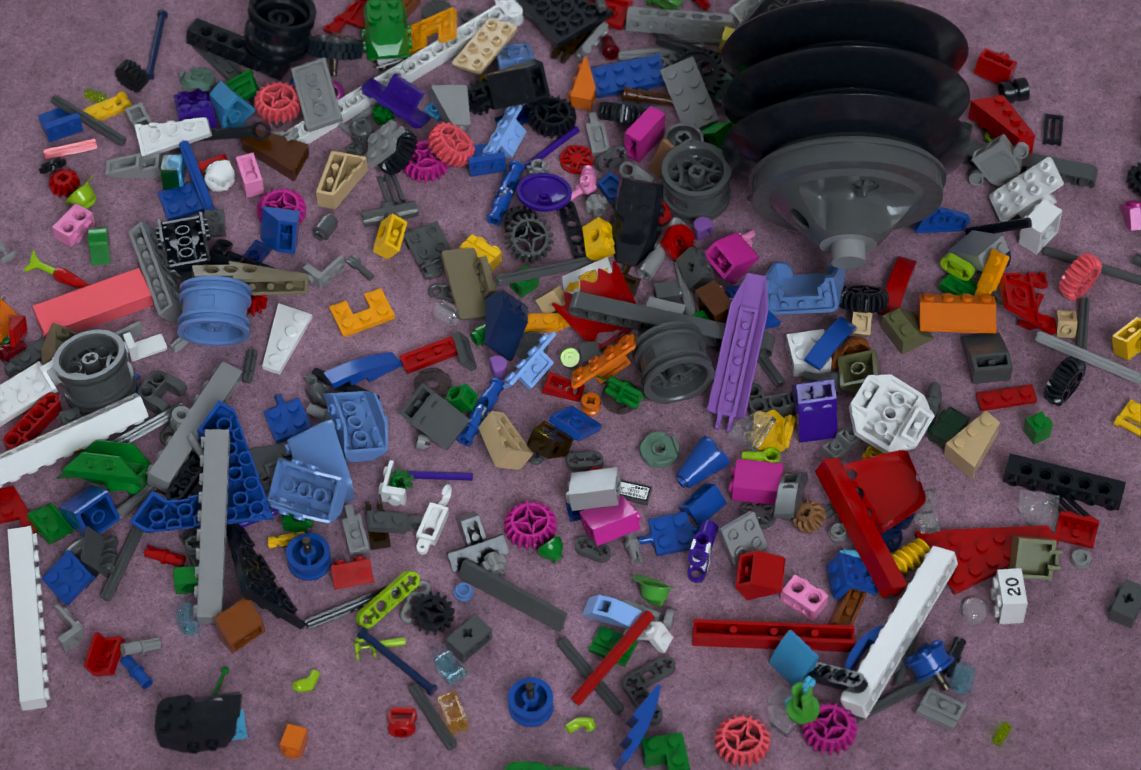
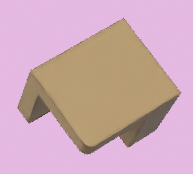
[535,285,565,313]

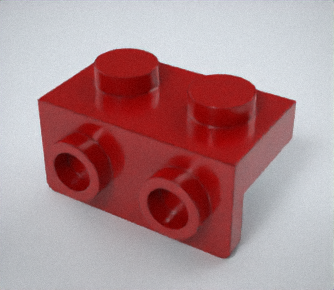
[1055,511,1100,549]
[330,556,374,590]
[84,632,125,677]

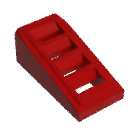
[9,315,28,348]
[541,372,585,402]

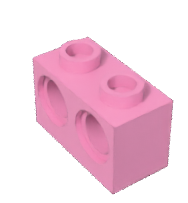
[236,153,264,198]
[52,203,95,247]
[780,574,828,621]

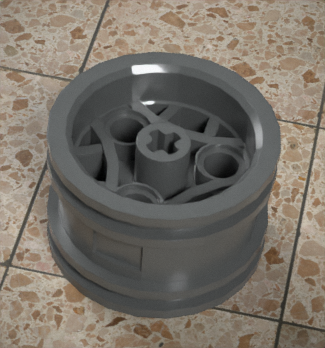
[661,141,732,224]
[632,321,715,404]
[53,329,137,415]

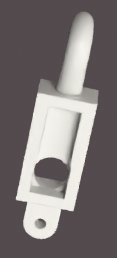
[416,484,452,555]

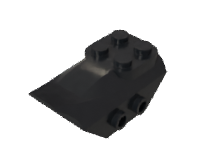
[610,177,665,266]
[155,211,211,282]
[154,691,242,754]

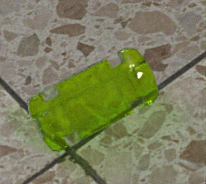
[84,89,107,102]
[992,721,1012,746]

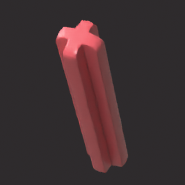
[43,138,97,160]

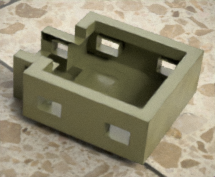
[1009,536,1063,580]

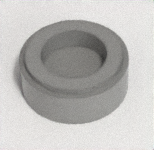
[1071,549,1091,569]
[663,609,676,630]

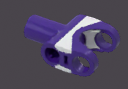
[688,520,719,583]

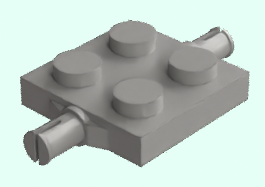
[362,120,405,168]

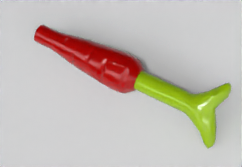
[24,251,91,289]

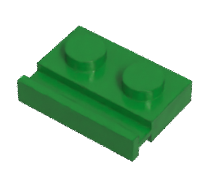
[225,69,259,100]
[938,274,978,296]
[27,502,74,545]
[589,626,638,667]

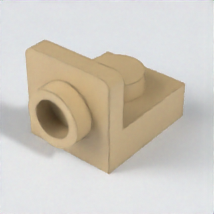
[1056,310,1078,338]
[852,312,872,336]

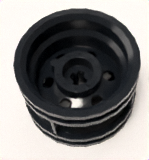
[243,0,317,63]

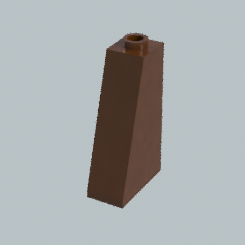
[240,129,310,181]

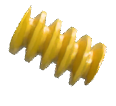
[891,538,931,575]

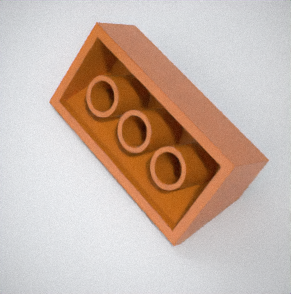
[917,292,996,333]

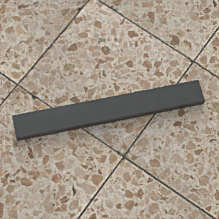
[192,46,289,129]

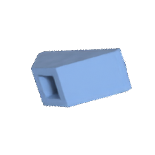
[582,595,643,629]

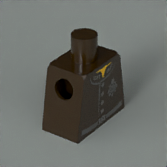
[527,421,574,459]

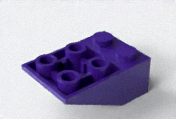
[173,89,217,129]
[792,380,837,443]

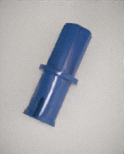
[121,655,153,689]

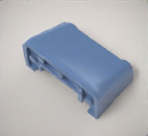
[765,261,847,315]
[284,419,354,503]

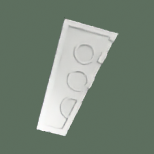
[134,117,212,157]
[262,303,313,375]

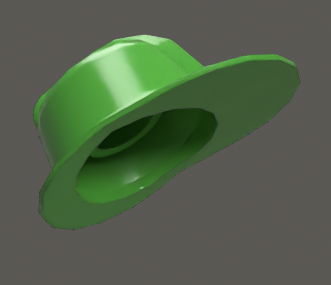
[632,574,674,606]

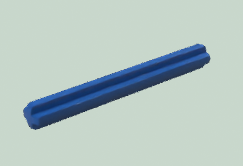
[179,140,216,212]

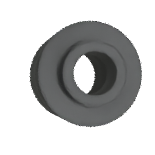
[312,213,338,241]

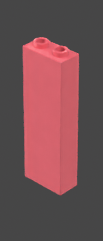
[32,268,154,339]

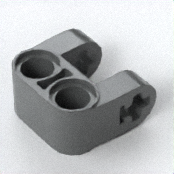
[138,370,187,415]

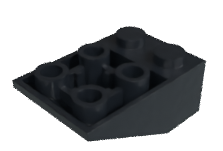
[486,59,550,109]

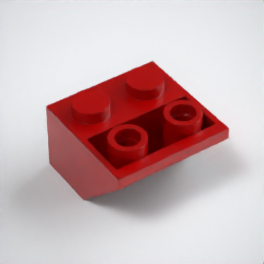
[735,551,786,601]

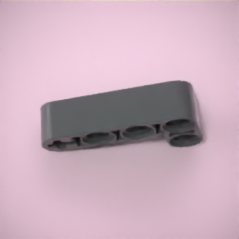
[747,383,795,421]

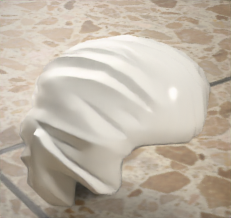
[204,160,235,192]

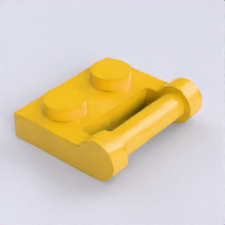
[1114,399,1141,437]

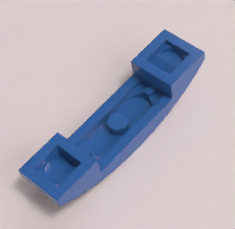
[804,317,857,371]
[842,625,885,693]

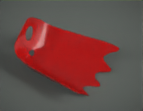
[552,261,636,349]
[843,450,926,535]

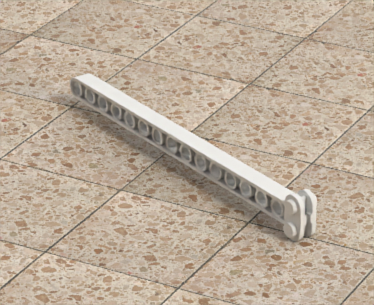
[285,0,523,144]

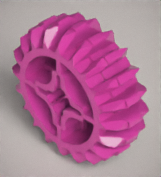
[403,139,449,183]
[256,187,307,223]
[504,500,557,550]
[801,701,858,756]

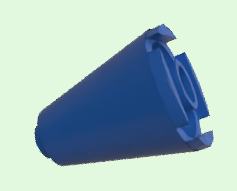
[676,435,730,488]

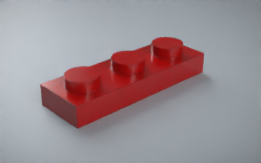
[399,336,458,374]
[976,384,1037,412]

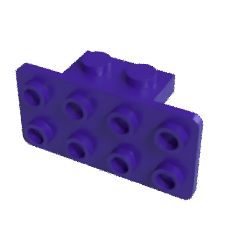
[361,73,431,129]

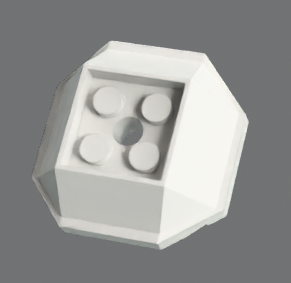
[849,374,934,453]

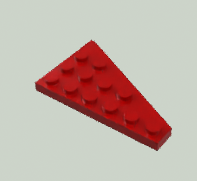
[915,525,1058,595]

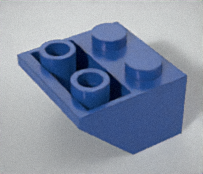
[261,206,300,254]

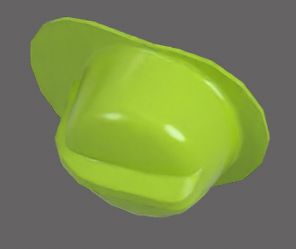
[65,175,96,209]

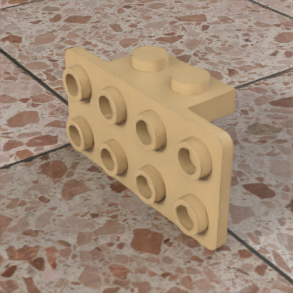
[452,18,518,74]

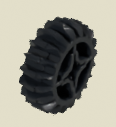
[528,95,576,139]
[598,101,646,124]
[377,128,418,175]
[839,284,889,313]
[1044,356,1086,406]

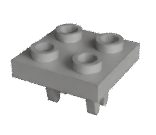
[718,511,768,565]

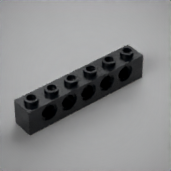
[186,18,291,81]
[1003,453,1126,511]

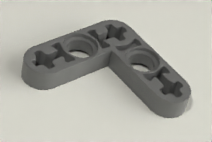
[623,656,675,726]

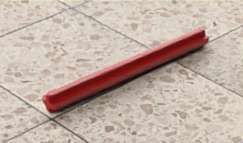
[571,610,655,706]

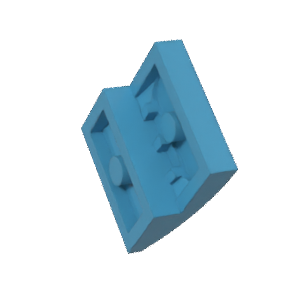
[769,630,819,686]

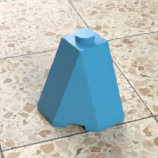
[209,81,256,129]

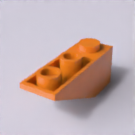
[568,56,596,111]

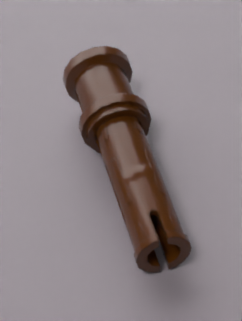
[622,86,674,107]

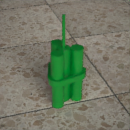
[596,375,646,410]

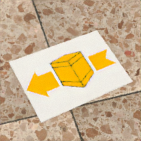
[562,257,612,294]

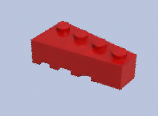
[968,95,1035,154]

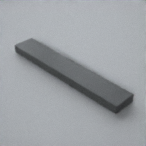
[458,559,568,632]

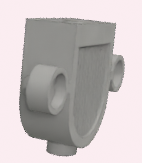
[969,134,1029,187]

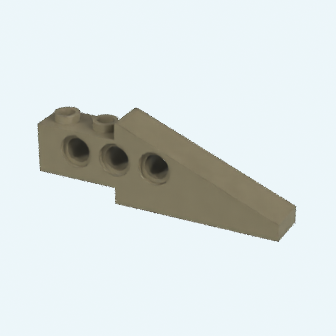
[192,261,309,295]

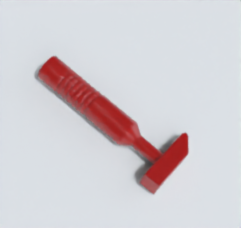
[1018,293,1044,330]

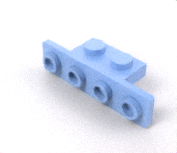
[482,105,527,158]
[502,332,557,390]

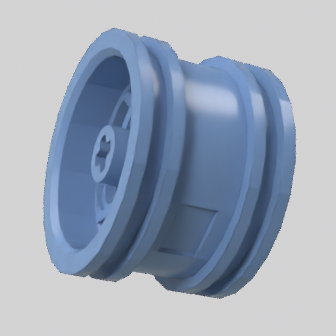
[177,276,252,346]

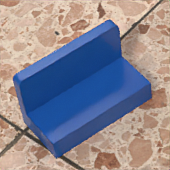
[678,484,727,526]

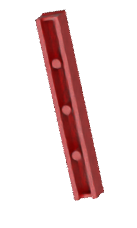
[815,458,907,599]
[692,619,855,652]

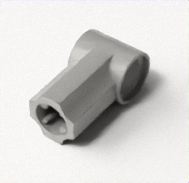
[619,161,656,183]

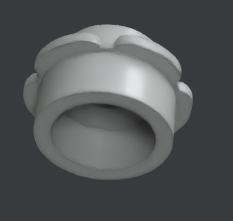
[828,523,848,542]

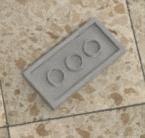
[660,56,719,129]
[291,57,343,132]

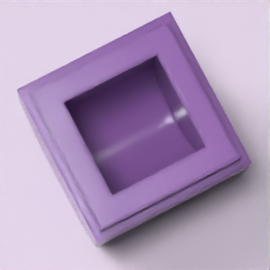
[693,217,713,241]
[489,356,507,381]

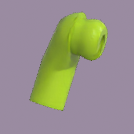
[292,670,320,692]
[564,717,596,734]

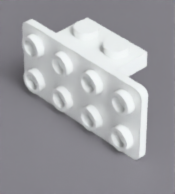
[989,157,1064,222]

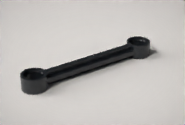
[196,121,271,142]

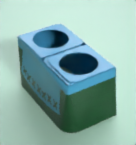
[161,153,186,190]

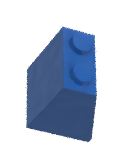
[58,485,121,537]

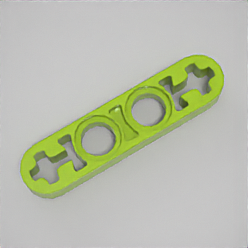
[356,570,420,629]

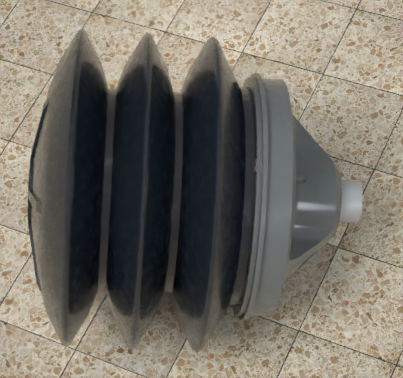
[721,0,972,269]

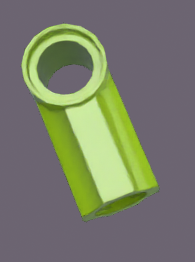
[742,447,781,463]

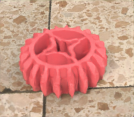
[254,81,301,125]
[427,122,475,168]
[1058,253,1102,301]
[714,713,771,769]

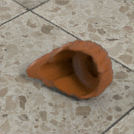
[831,335,870,370]

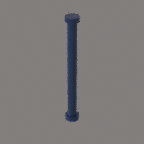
[144,10,168,80]
[357,627,438,696]

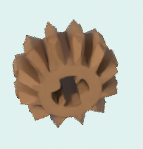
[793,500,827,534]

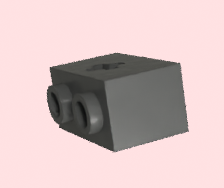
[676,247,716,291]
[1107,579,1141,629]
[446,615,493,664]

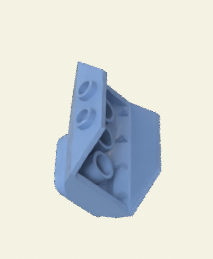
[323,391,388,462]
[267,457,347,524]

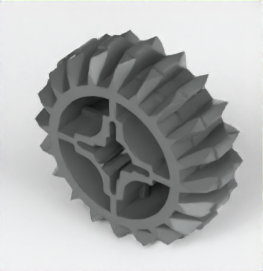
[504,213,554,263]

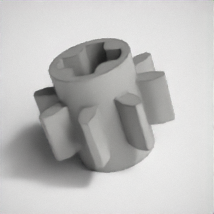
[527,159,550,175]
[585,194,608,217]
[482,551,507,576]

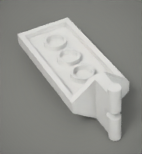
[0,357,61,427]

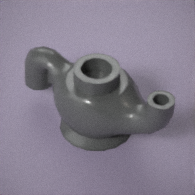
[303,374,330,408]

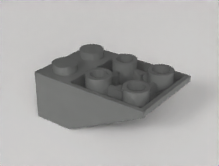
[962,332,1013,384]
[399,383,471,451]

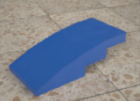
[613,684,661,770]

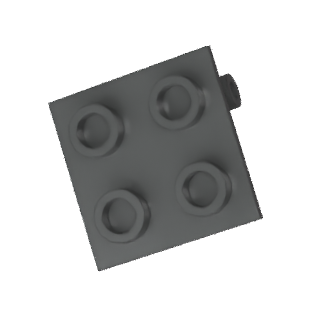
[404,221,452,266]
[81,526,119,578]

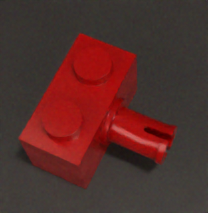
[973,48,1018,85]

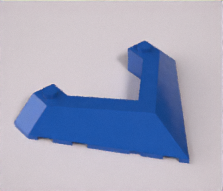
[129,401,274,533]

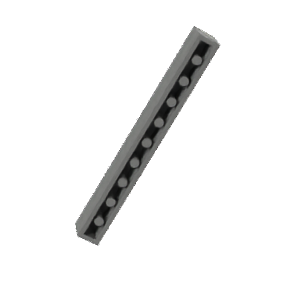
[193,430,230,624]

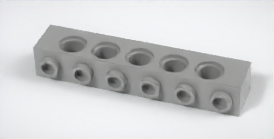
[626,7,734,38]
[128,221,182,323]

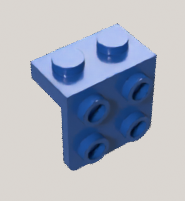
[38,108,83,143]
[467,143,506,177]
[826,552,878,600]

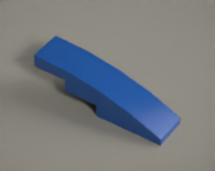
[323,352,402,389]

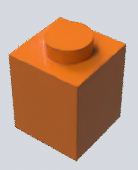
[279,724,309,759]

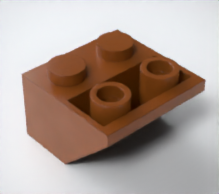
[214,598,265,654]

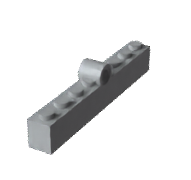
[146,361,243,493]

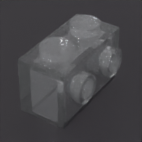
[914,489,941,534]

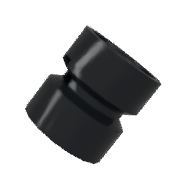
[998,77,1030,103]

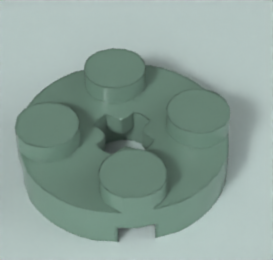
[180,68,216,91]
[640,432,679,468]

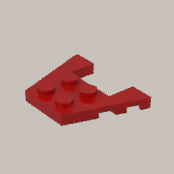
[323,0,369,34]
[999,272,1057,335]
[0,486,39,534]

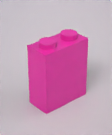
[624,106,665,163]
[729,459,783,505]
[579,495,641,546]

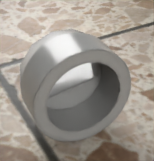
[416,433,431,450]

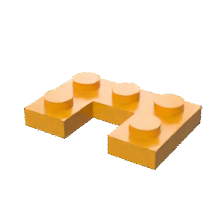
[409,7,457,56]
[329,288,395,337]

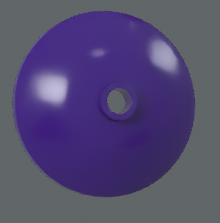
[517,173,572,212]

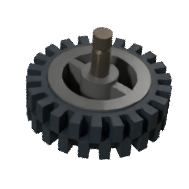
[307,33,363,77]

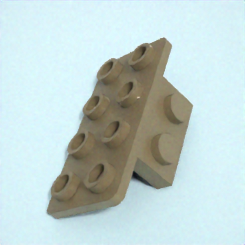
[441,248,496,320]

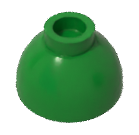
[537,536,563,563]

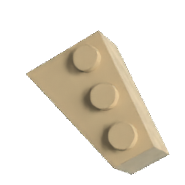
[316,151,368,209]
[478,411,534,470]
[944,411,1000,479]

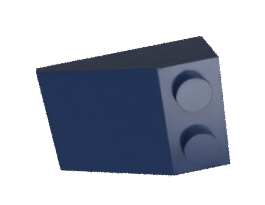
[485,290,528,361]

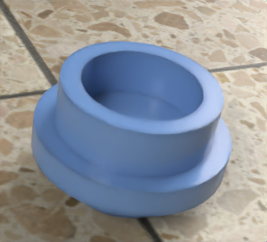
[454,582,474,602]

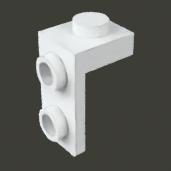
[123,332,167,362]
[378,460,407,506]
[623,622,673,653]

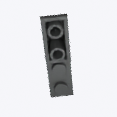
[774,472,808,520]

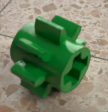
[372,104,394,126]
[389,468,414,489]

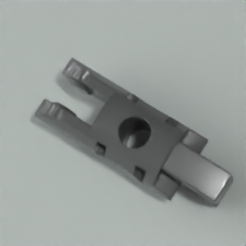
[925,381,942,428]

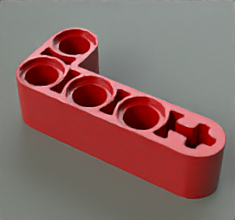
[3,393,62,451]

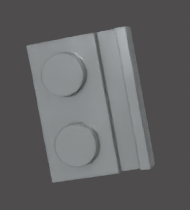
[916,687,967,732]

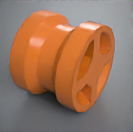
[581,392,600,416]

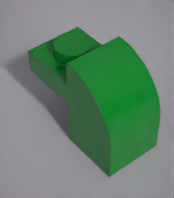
[88,227,111,265]

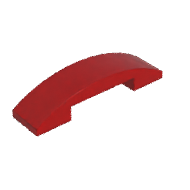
[878,256,917,315]

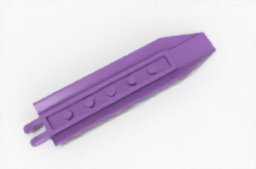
[707,273,768,433]

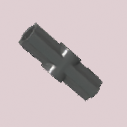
[361,201,419,228]

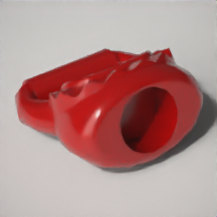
[387,707,418,738]

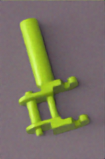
[354,636,406,660]

